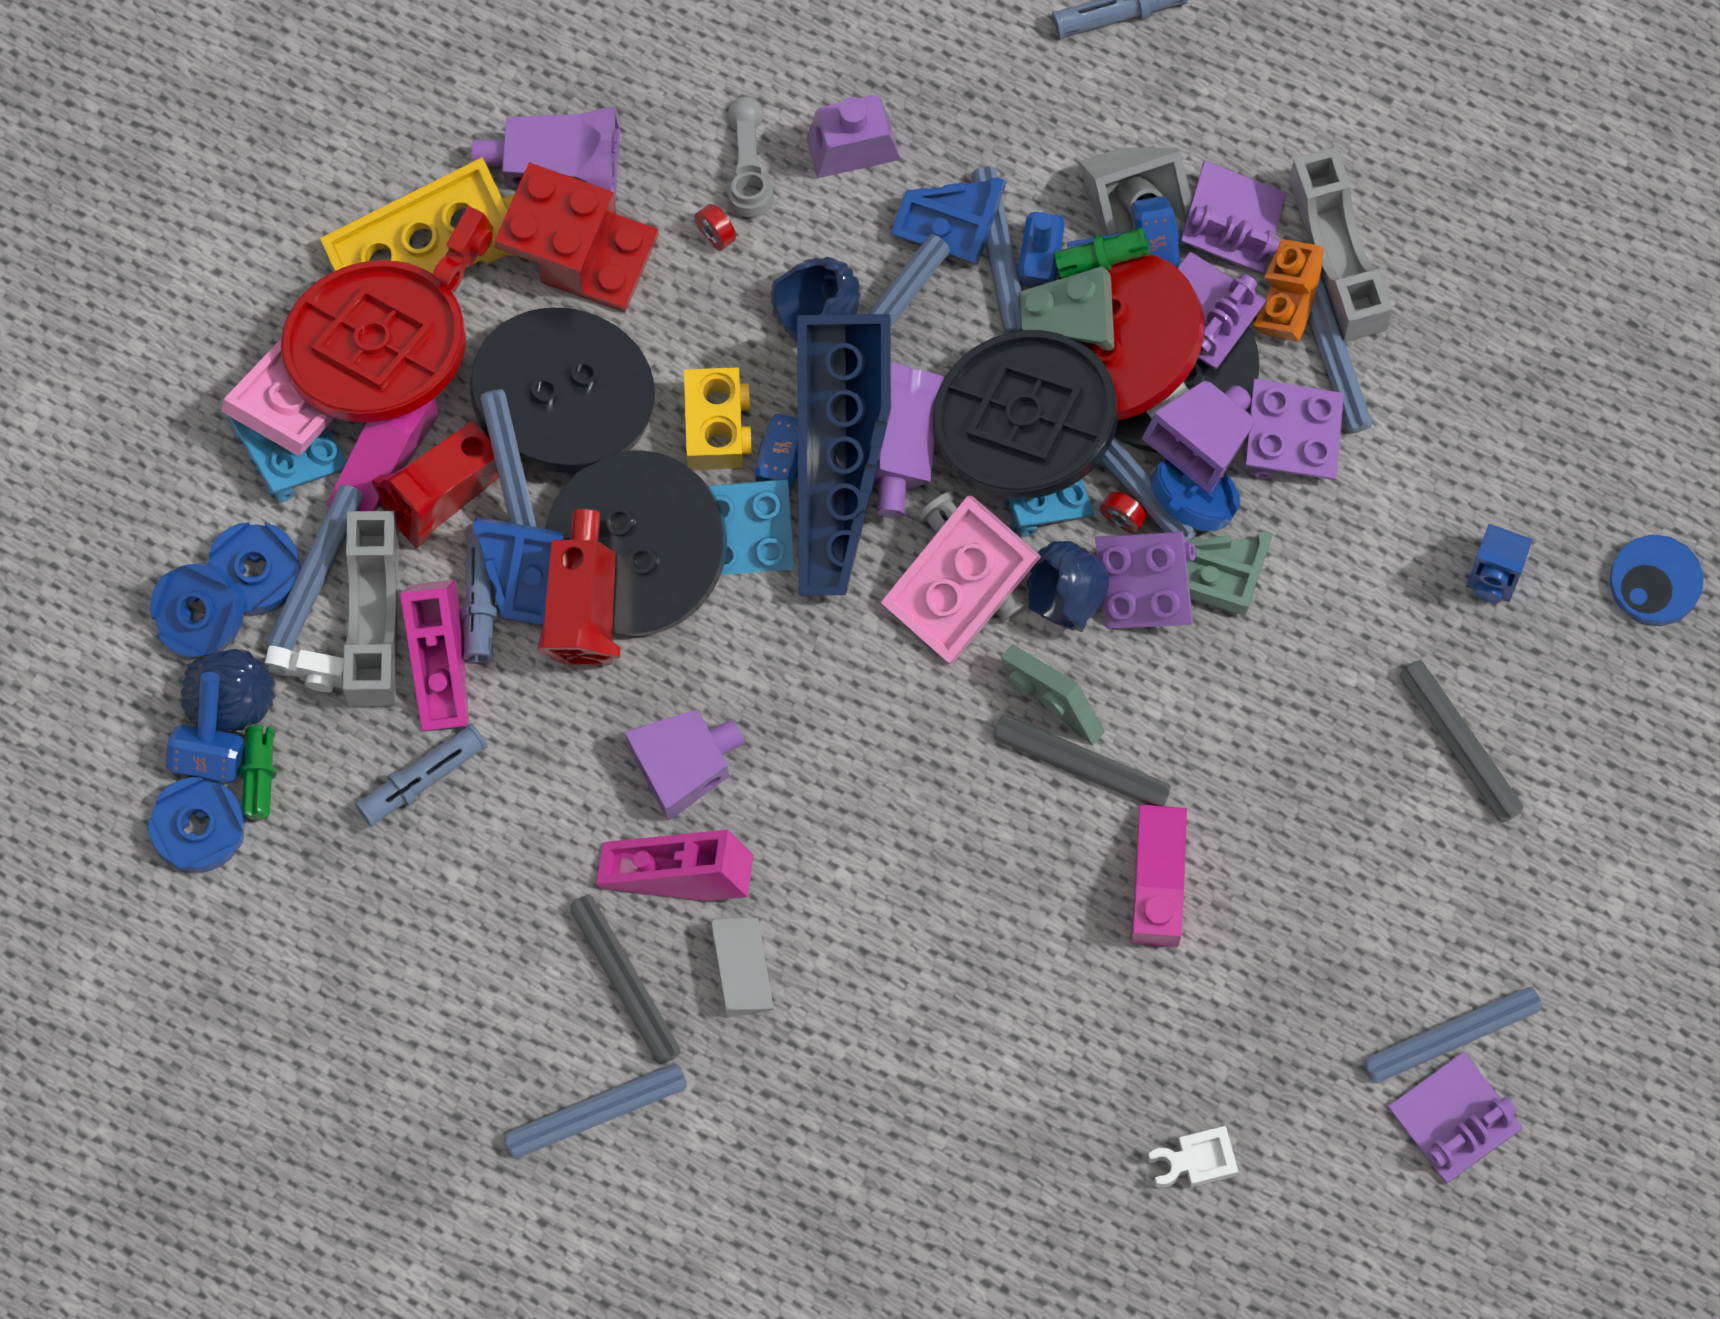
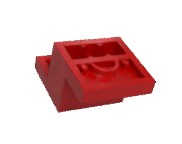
[494,162,659,313]

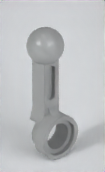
[728,97,774,217]

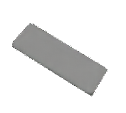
[711,918,774,1018]

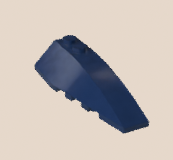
[797,314,892,596]

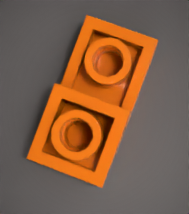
[1254,239,1324,342]

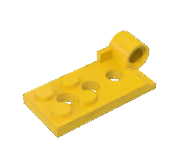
[320,157,515,274]

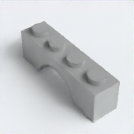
[1289,147,1393,342]
[343,511,399,707]

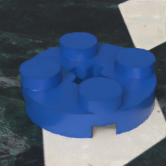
[208,522,301,616]
[150,563,245,657]
[148,777,245,873]

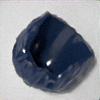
[770,257,861,341]
[1027,541,1109,632]
[180,649,277,732]

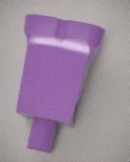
[472,107,620,202]
[873,362,945,518]

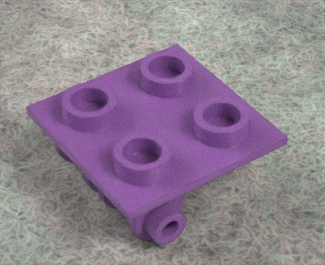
[1180,160,1287,274]
[1178,252,1266,370]
[1245,379,1344,480]
[1095,531,1196,629]
[1388,1052,1523,1184]

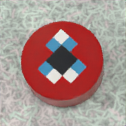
[695,204,736,251]
[1100,491,1147,534]

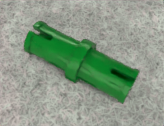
[1054,227,1151,279]

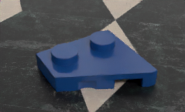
[891,177,1007,264]
[473,517,564,625]

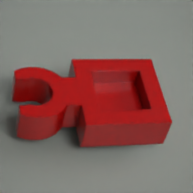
[432,206,493,292]

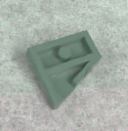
[1020,266,1114,350]
[1187,531,1273,616]
[1001,644,1105,745]

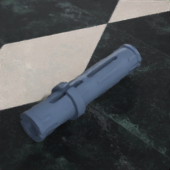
[1052,0,1188,39]
[461,523,498,664]
[355,723,488,827]

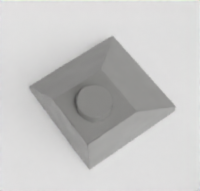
[1079,147,1192,239]

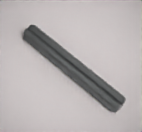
[1400,660,1523,822]
[994,715,1171,806]
[570,894,680,1064]

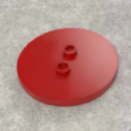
[1057,254,1205,420]
[281,260,466,422]

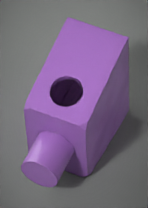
[807,95,900,179]
[1142,381,1255,493]
[625,710,745,821]

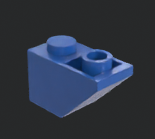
[1466,524,1533,603]

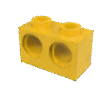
[684,367,752,470]

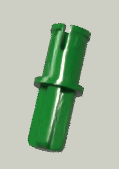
[239,725,277,821]

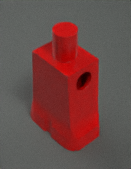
[371,421,499,549]
[537,509,621,666]

